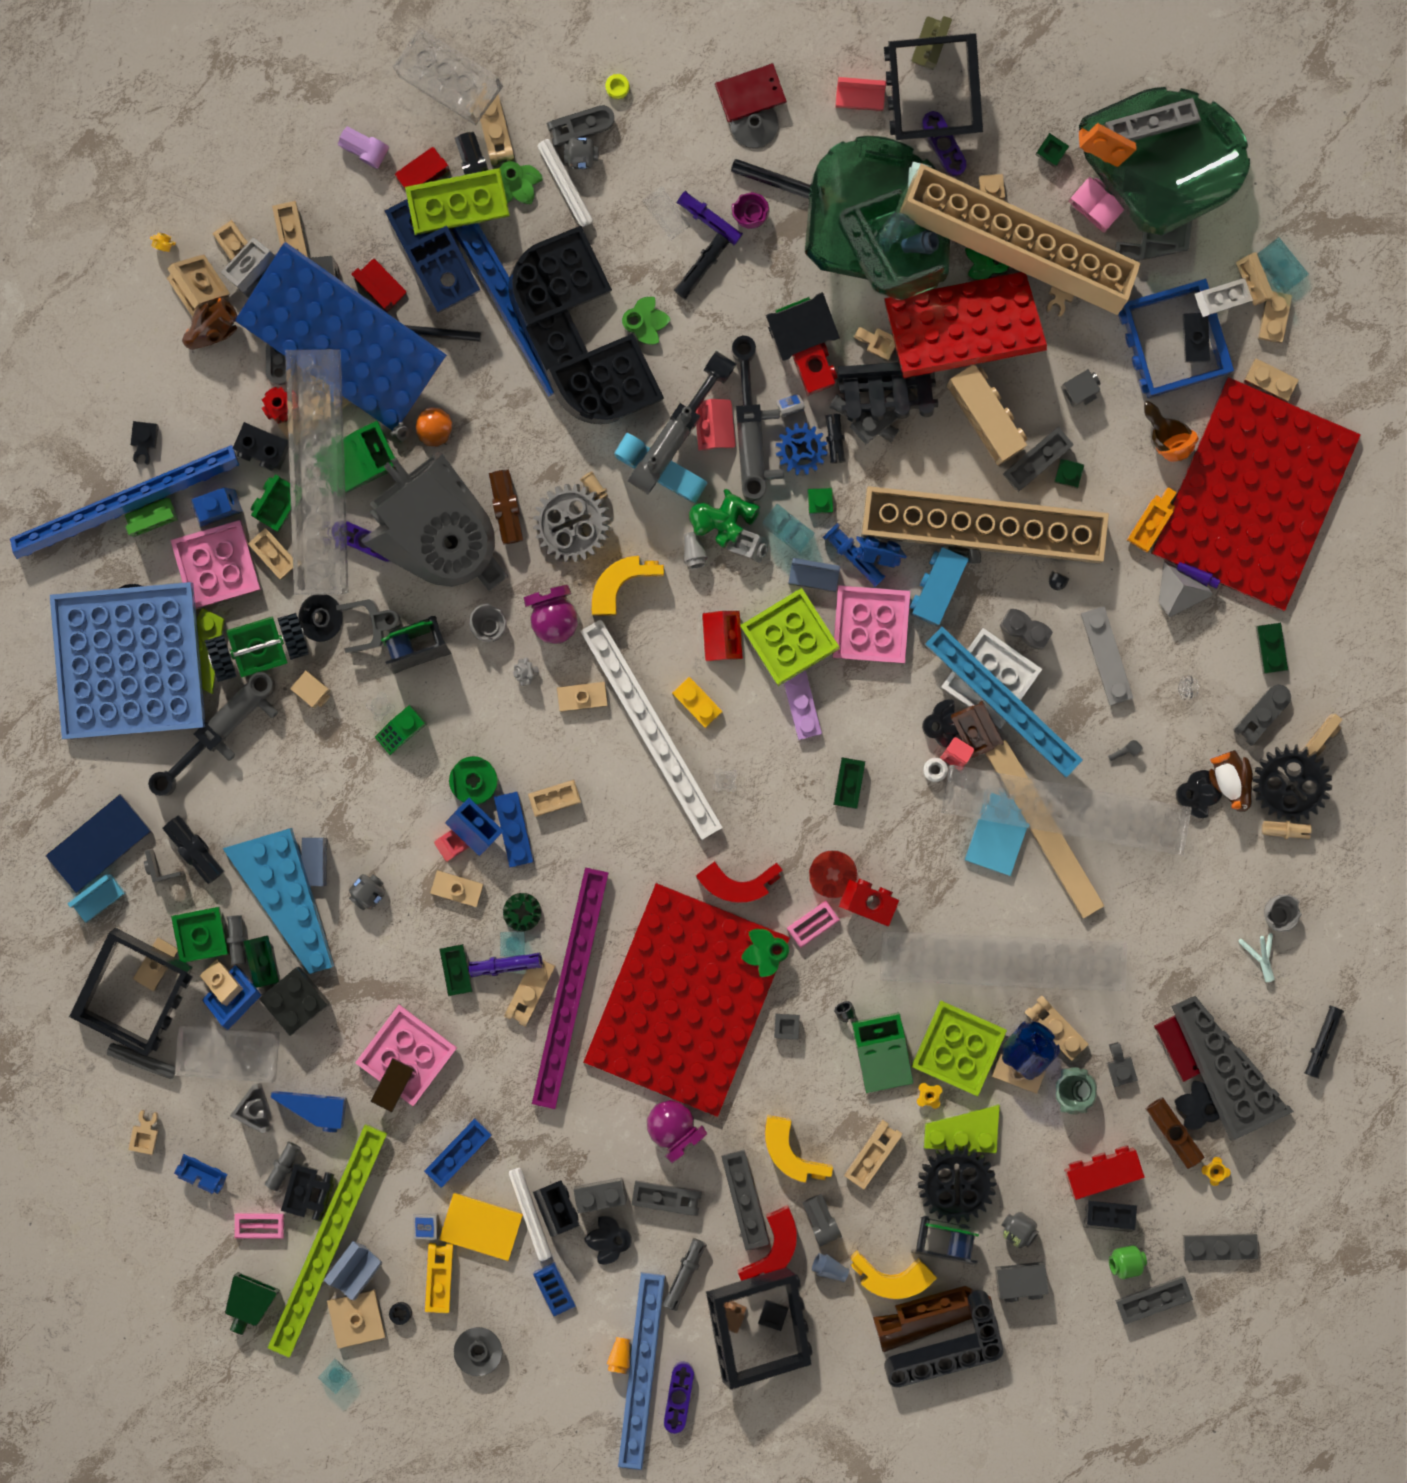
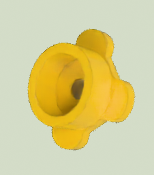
[150,232,176,252]
[917,1083,942,1109]
[1201,1157,1231,1186]

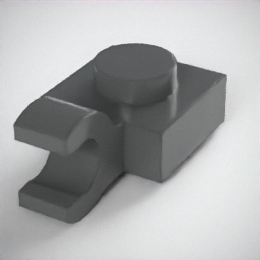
[1107,1042,1138,1087]

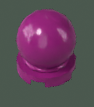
[523,585,578,644]
[646,1100,707,1163]

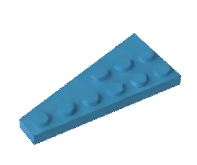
[222,828,334,974]

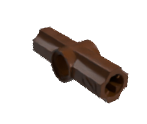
[489,469,523,545]
[1145,1097,1205,1169]

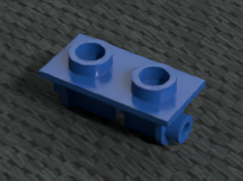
[854,536,907,568]
[174,1154,228,1194]

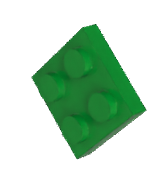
[171,906,229,963]

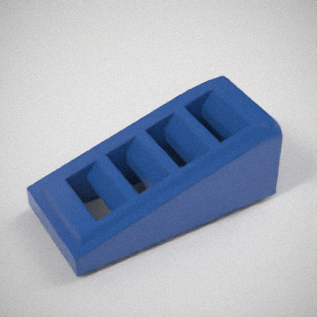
[533,1262,576,1316]

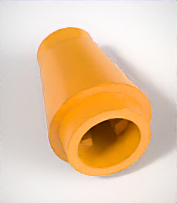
[606,1337,630,1374]

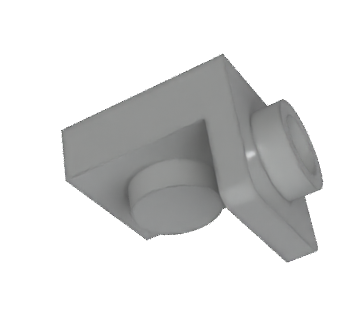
[727,530,769,563]

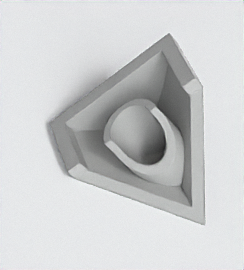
[1159,561,1213,617]
[230,1082,270,1133]

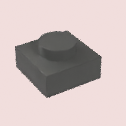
[774,1013,800,1039]

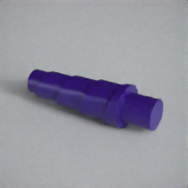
[1177,562,1221,589]

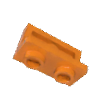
[1079,123,1136,167]

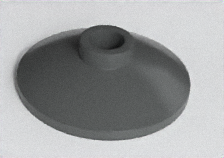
[730,108,778,148]
[454,1327,502,1376]

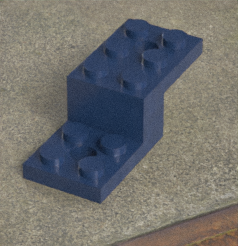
[384,199,481,313]

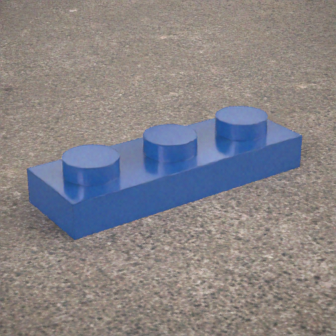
[494,792,534,867]
[424,1118,492,1188]

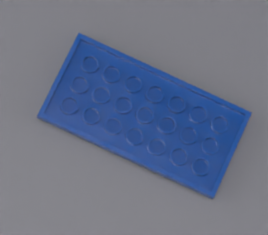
[235,242,447,431]

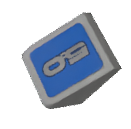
[777,394,805,418]
[413,1214,438,1240]

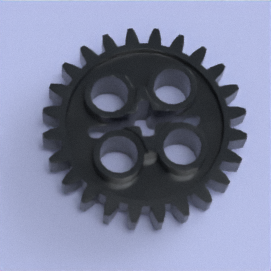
[1253,744,1332,822]
[917,1144,997,1223]

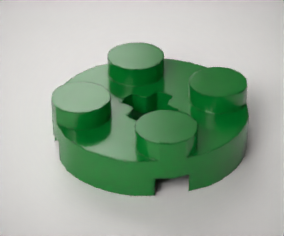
[449,756,498,805]

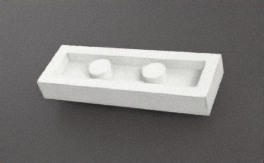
[1195,278,1253,317]

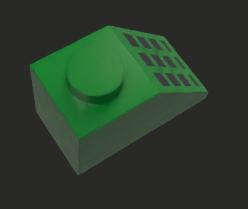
[375,705,427,755]

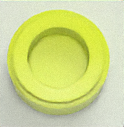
[605,74,630,99]

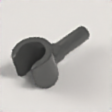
[948,547,981,563]
[1108,740,1143,761]

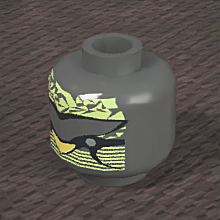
[1001,1212,1039,1248]

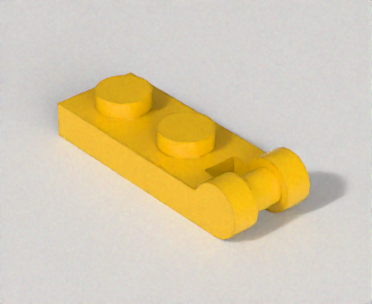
[425,1243,454,1313]

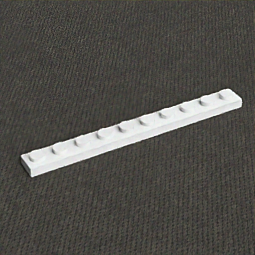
[580,619,723,839]

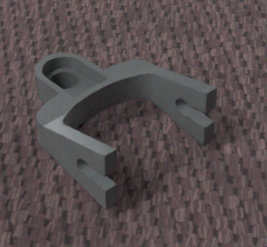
[336,599,401,653]

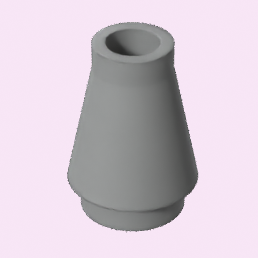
[684,532,708,569]

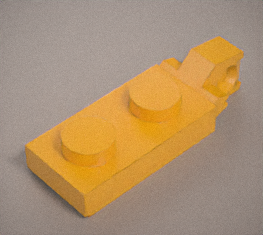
[1127,487,1177,553]

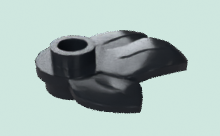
[922,699,959,748]
[1176,770,1222,818]
[1174,1081,1220,1130]
[584,1216,632,1265]

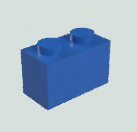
[445,798,504,856]

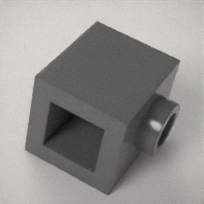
[1061,369,1101,407]

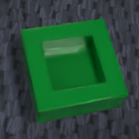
[808,488,833,514]

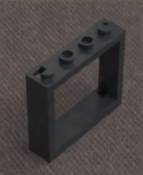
[884,33,983,140]
[69,927,193,1057]
[706,1267,813,1390]

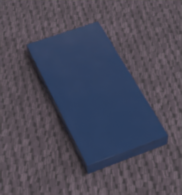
[46,794,152,893]

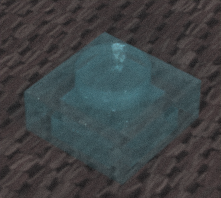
[500,932,525,956]
[318,1358,353,1394]

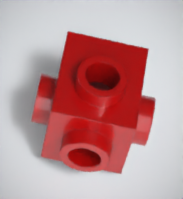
[261,386,298,424]

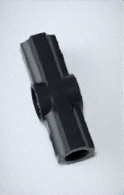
[455,131,488,175]
[162,815,225,884]

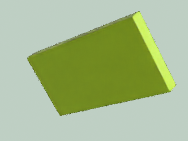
[405,168,510,236]

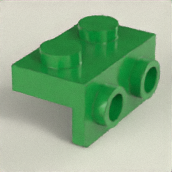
[250,474,303,532]

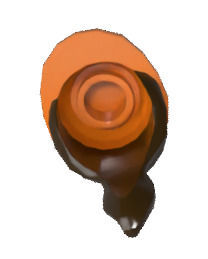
[1144,401,1199,462]

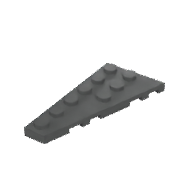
[1171,996,1294,1141]

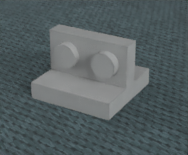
[221,237,275,298]

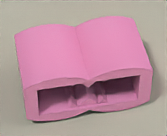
[1068,177,1126,233]

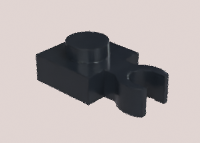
[130,421,159,465]

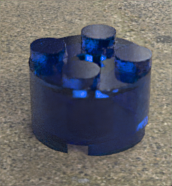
[1002,1021,1060,1080]

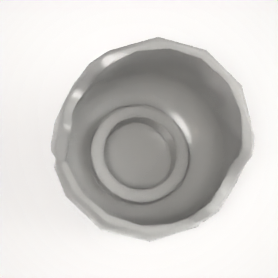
[469,604,507,642]
[1264,895,1302,932]

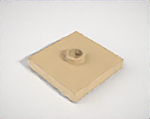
[327,1289,386,1349]

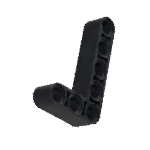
[884,1290,1003,1388]

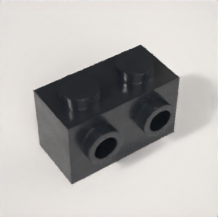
[233,422,291,471]
[533,1180,580,1237]

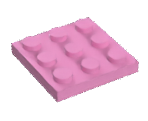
[170,520,261,609]
[832,585,910,664]
[355,1004,458,1106]

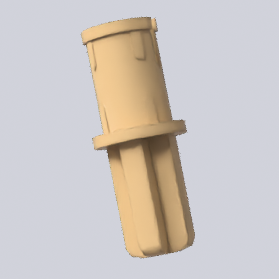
[1262,820,1311,840]

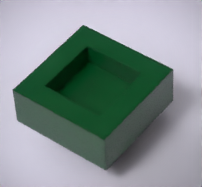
[1035,133,1069,168]
[1054,458,1084,489]

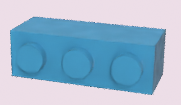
[909,547,969,627]

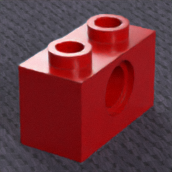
[792,343,838,396]
[839,878,899,927]

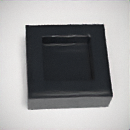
[758,1299,789,1331]

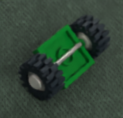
[205,613,309,682]

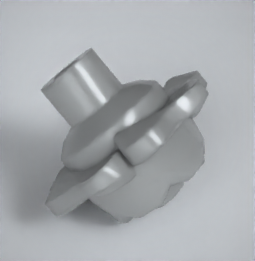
[513,657,539,686]

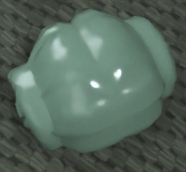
[1055,1067,1097,1115]

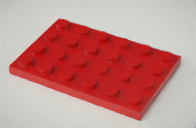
[884,272,1047,378]

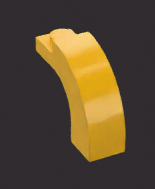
[592,556,664,616]
[765,1115,833,1183]
[850,1250,937,1299]

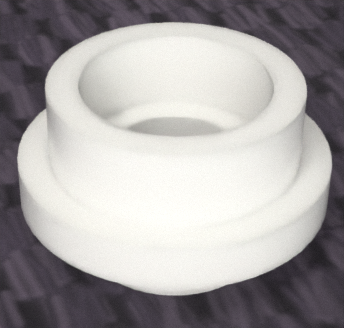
[923,758,948,782]

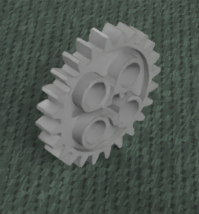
[533,484,611,562]

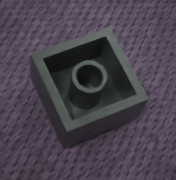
[259,966,330,1036]

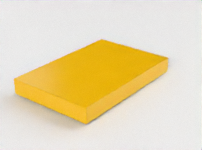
[439,1192,523,1261]

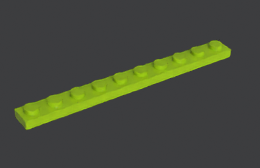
[268,1124,388,1358]

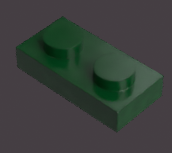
[1256,622,1288,674]
[833,757,866,809]
[243,935,279,988]
[439,944,473,996]

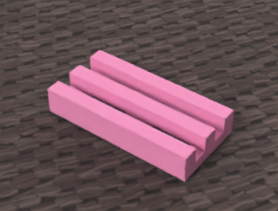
[787,900,840,948]
[235,1213,284,1239]

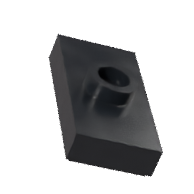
[1183,313,1210,363]

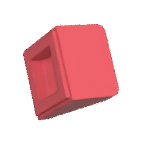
[940,737,974,771]
[434,830,469,862]

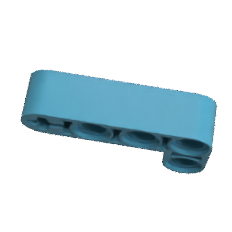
[614,433,708,504]

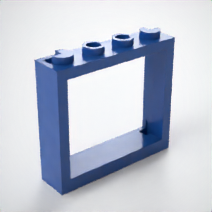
[1118,279,1234,399]

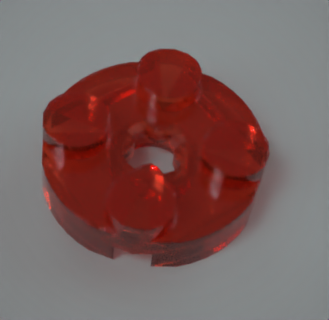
[809,851,857,898]

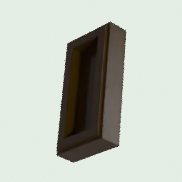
[370,1058,415,1113]

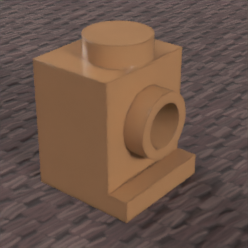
[724,1301,747,1334]

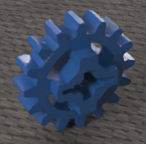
[775,423,827,476]

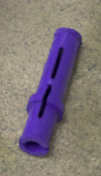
[676,190,743,246]
[469,952,543,977]

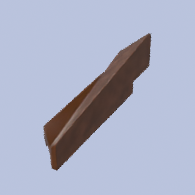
[873,1286,993,1352]

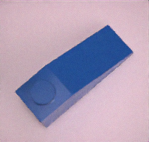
[271,1091,347,1132]

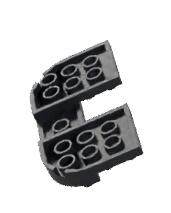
[508,225,664,425]

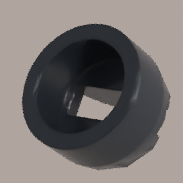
[1049,571,1069,591]
[834,1001,855,1023]

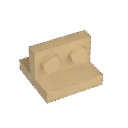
[167,254,230,317]

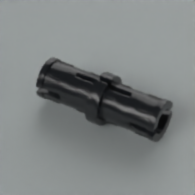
[825,413,846,464]

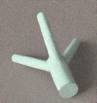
[1238,933,1275,982]

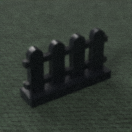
[838,362,938,422]

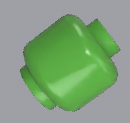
[1109,1245,1147,1279]

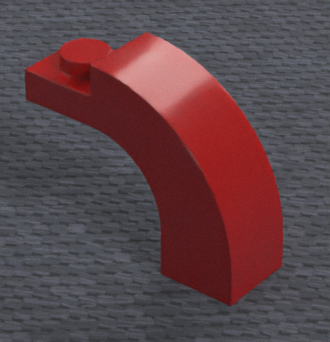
[695,861,782,903]
[737,1205,797,1281]

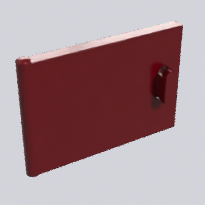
[714,63,787,123]
[1154,1015,1200,1082]

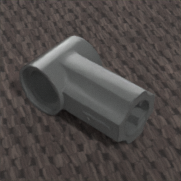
[803,1194,842,1247]

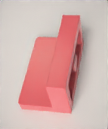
[835,77,886,111]
[695,399,735,451]

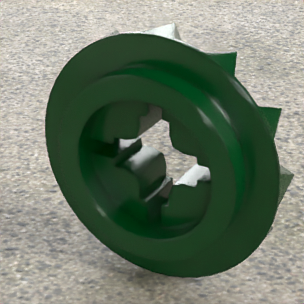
[503,893,541,931]

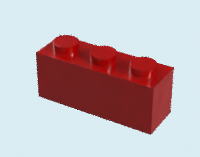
[1064,1145,1145,1200]

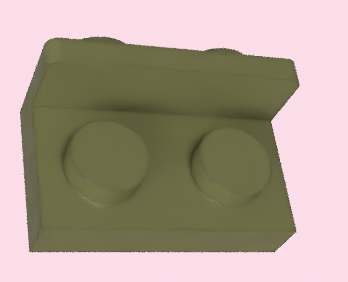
[911,16,952,70]

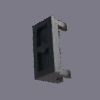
[1083,1201,1137,1232]

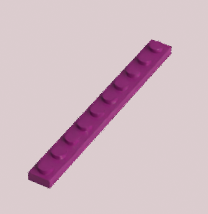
[532,867,609,1109]

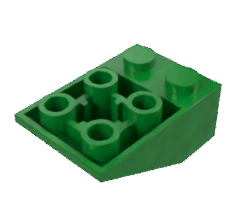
[315,421,396,498]
[851,1012,913,1093]

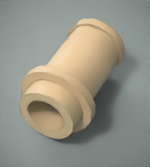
[580,471,608,500]

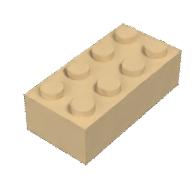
[946,364,1028,466]

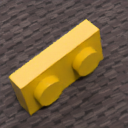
[672,676,723,728]

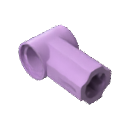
[338,126,390,169]

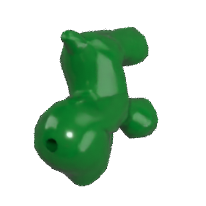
[689,489,760,548]

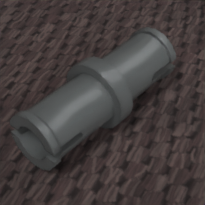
[226,915,246,965]
[265,1141,301,1191]

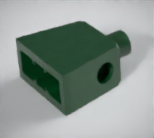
[225,1272,280,1335]

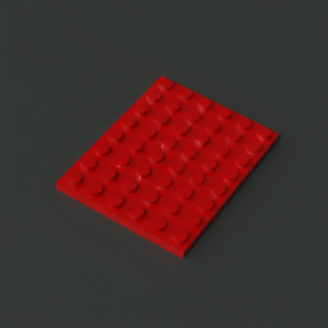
[1151,377,1361,611]
[583,883,790,1117]

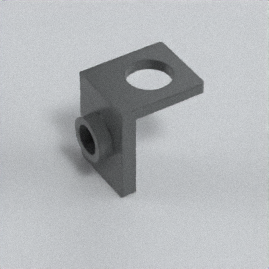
[144,849,185,882]

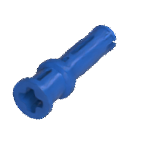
[822,523,886,587]

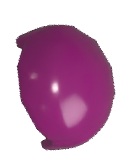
[731,192,770,229]

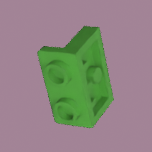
[125,498,179,537]

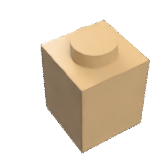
[290,671,330,708]

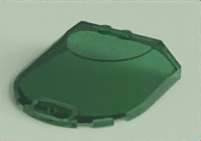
[1079,87,1250,235]
[805,136,950,289]

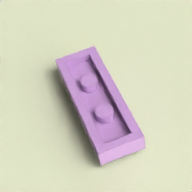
[784,670,822,740]

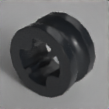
[389,1302,412,1325]

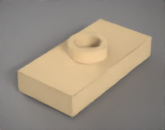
[1236,252,1274,306]
[557,682,608,712]
[528,780,581,817]
[430,870,484,907]
[133,937,178,991]
[200,958,243,1006]
[991,1054,1046,1094]

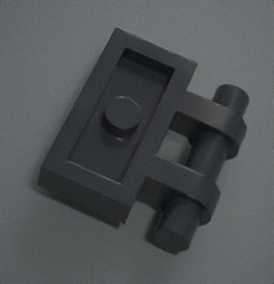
[281,1163,335,1221]

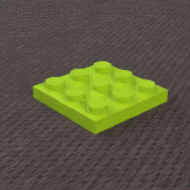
[740,588,840,687]
[911,1000,1007,1096]

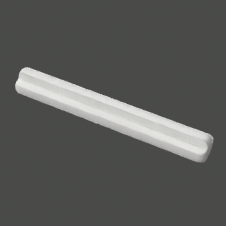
[538,139,593,227]
[509,1168,551,1261]

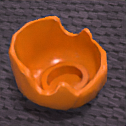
[416,407,452,447]

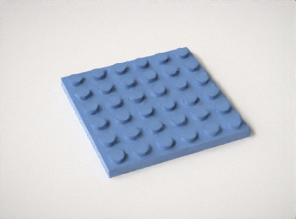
[50,582,205,739]

